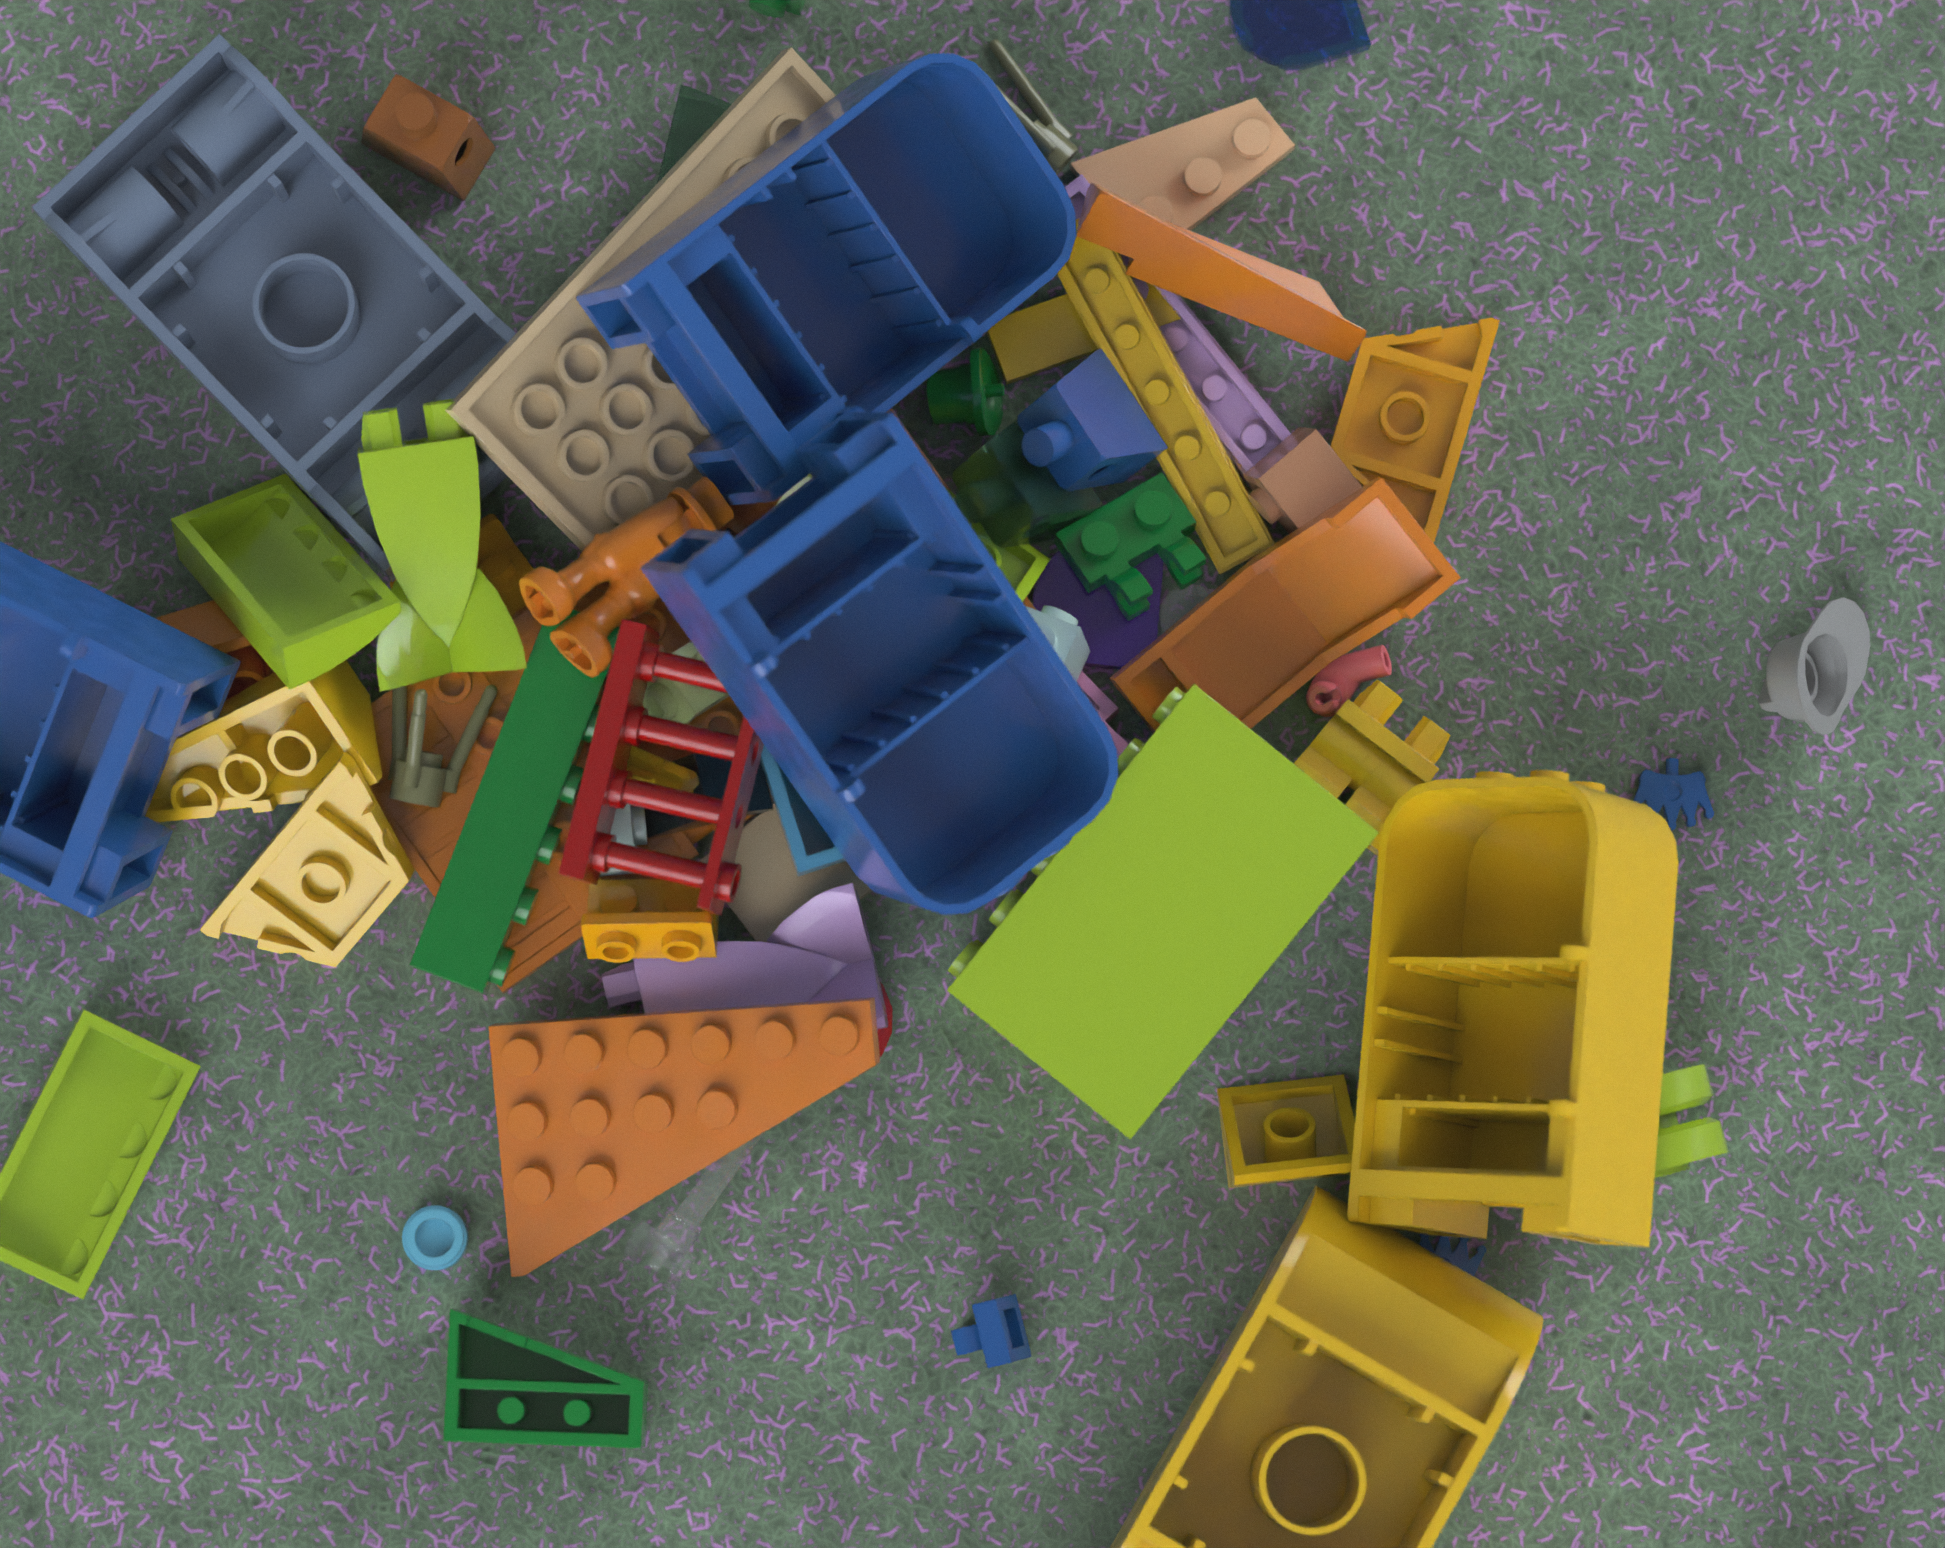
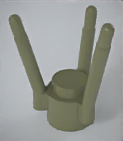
[989,39,1079,175]
[388,684,498,807]

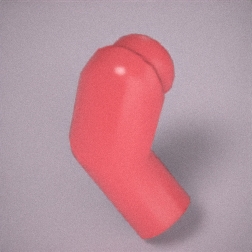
[1306,645,1392,717]

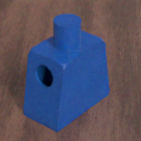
[1017,349,1168,491]

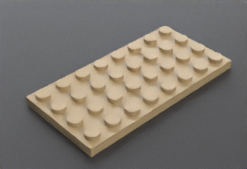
[445,47,836,551]

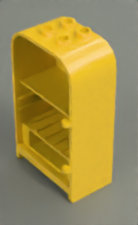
[1347,770,1678,1247]

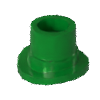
[927,348,1005,436]

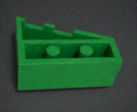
[443,1309,648,1448]

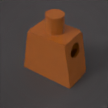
[361,74,496,202]

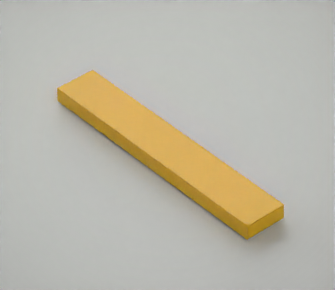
[1057,218,1276,574]

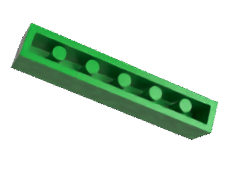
[409,609,620,996]

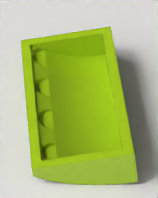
[171,473,402,690]
[0,1008,201,1299]

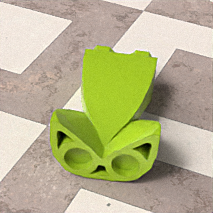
[357,398,527,691]

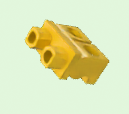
[1293,680,1451,856]

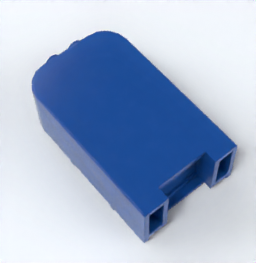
[576,53,1076,505]
[640,412,1118,915]
[0,541,240,918]

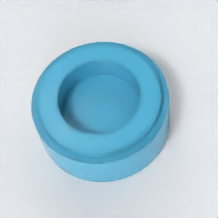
[402,1205,469,1270]

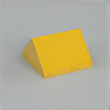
[1217,1074,1355,1188]

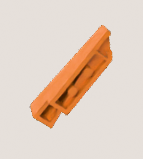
[1076,182,1367,362]

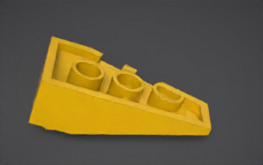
[145,660,382,822]

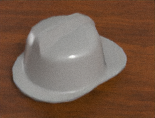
[1758,597,1870,736]

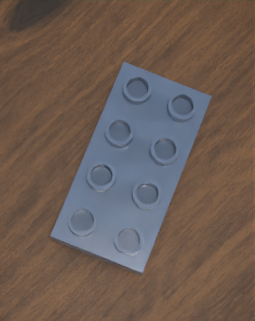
[32,34,516,582]

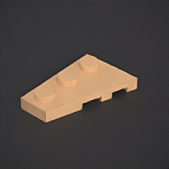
[1069,97,1295,231]

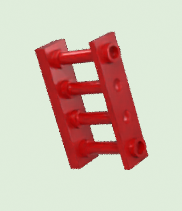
[558,619,764,915]

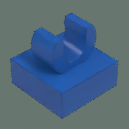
[951,1294,1032,1368]

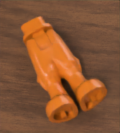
[519,477,734,678]

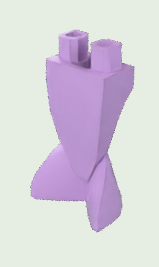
[602,883,888,1030]

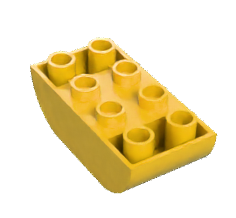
[1110,1185,1544,1548]

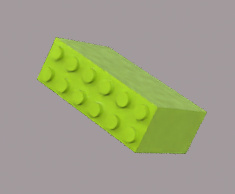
[947,684,1379,1139]

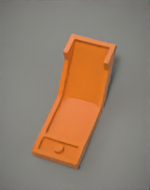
[1109,477,1461,734]

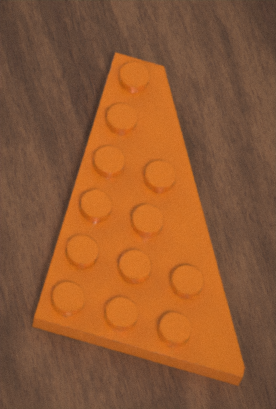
[488,997,880,1277]

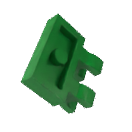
[1054,472,1206,621]

